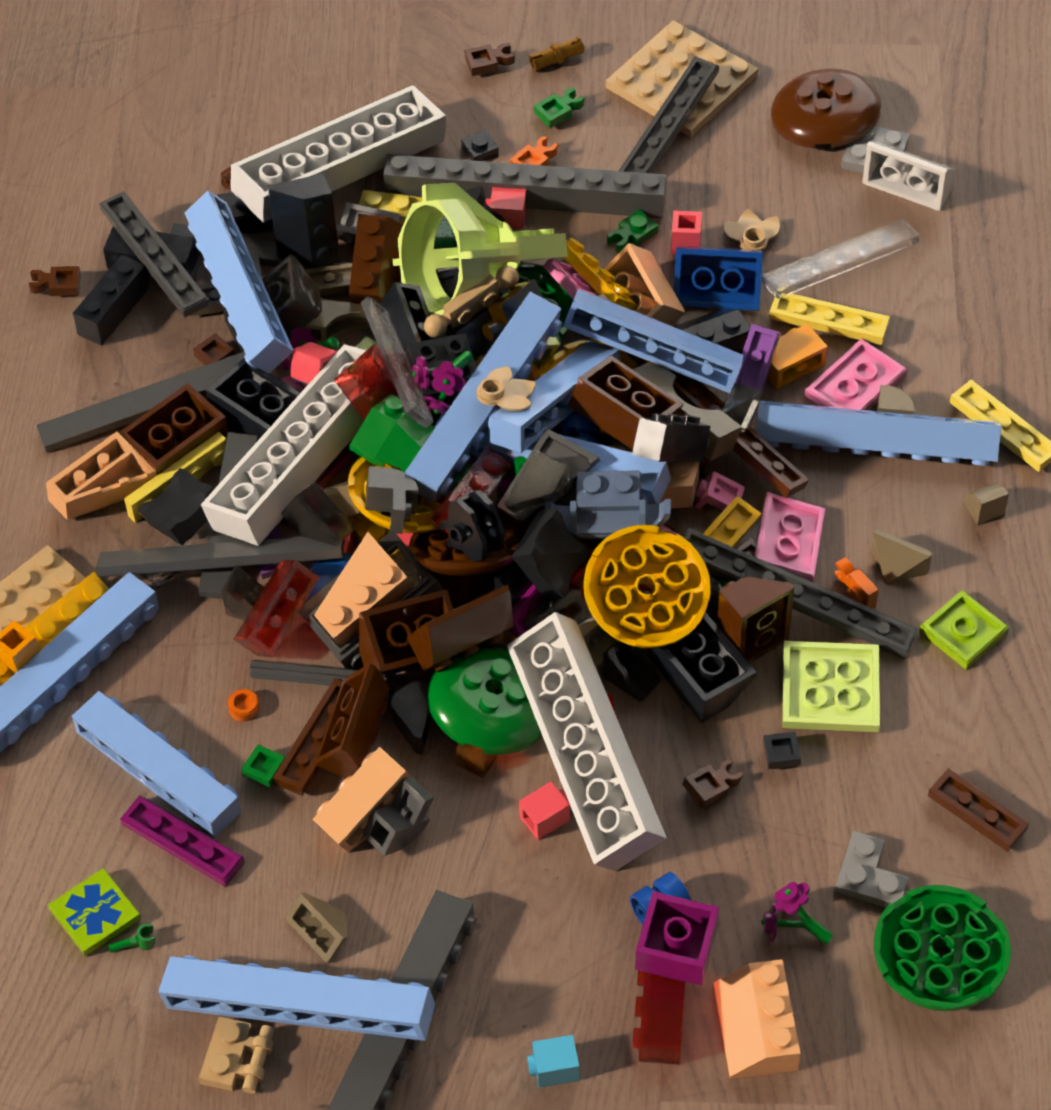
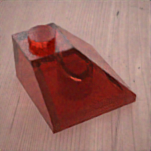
[334,344,411,420]

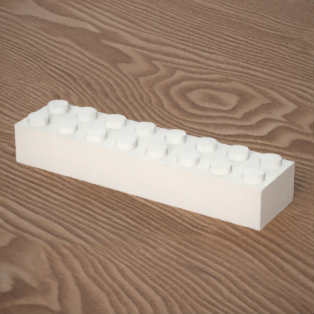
[231,85,446,223]
[201,344,400,546]
[507,612,667,871]

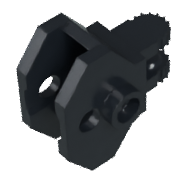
[439,490,505,562]

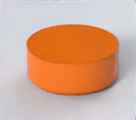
[227,689,260,722]

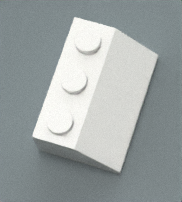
[862,141,956,211]

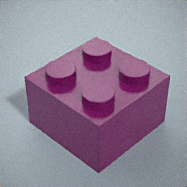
[635,891,719,986]

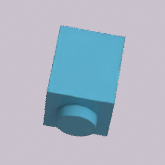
[527,1035,580,1088]

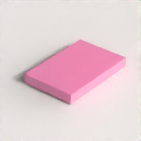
[805,338,907,410]
[754,492,826,582]

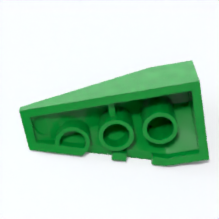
[349,394,483,494]

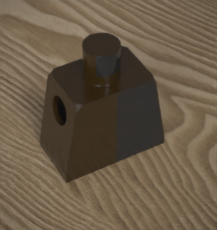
[482,279,544,341]

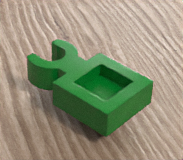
[533,88,584,129]
[607,209,658,254]

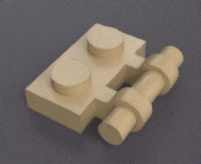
[198,1017,275,1094]

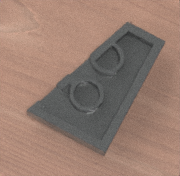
[498,428,601,524]

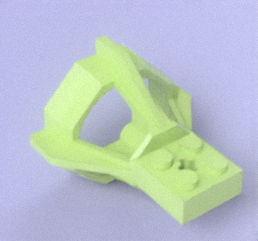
[392,183,568,315]

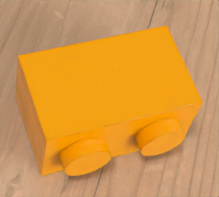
[767,323,827,389]

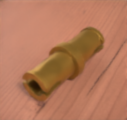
[529,36,585,72]

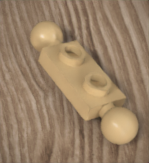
[424,266,519,338]

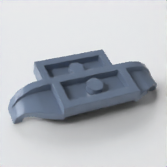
[545,470,671,539]

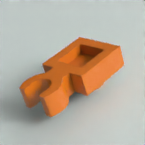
[510,136,558,166]
[834,557,879,609]

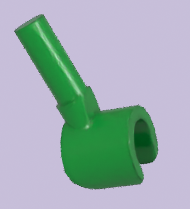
[108,924,156,953]

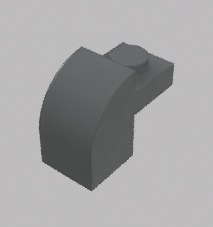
[365,466,418,534]
[363,777,434,856]

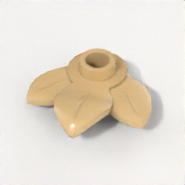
[724,209,780,250]
[476,366,536,411]

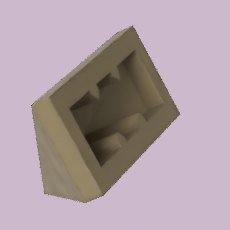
[871,528,933,584]
[285,893,347,963]

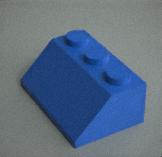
[674,246,763,311]

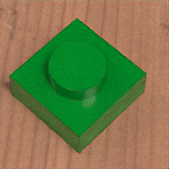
[241,744,285,788]

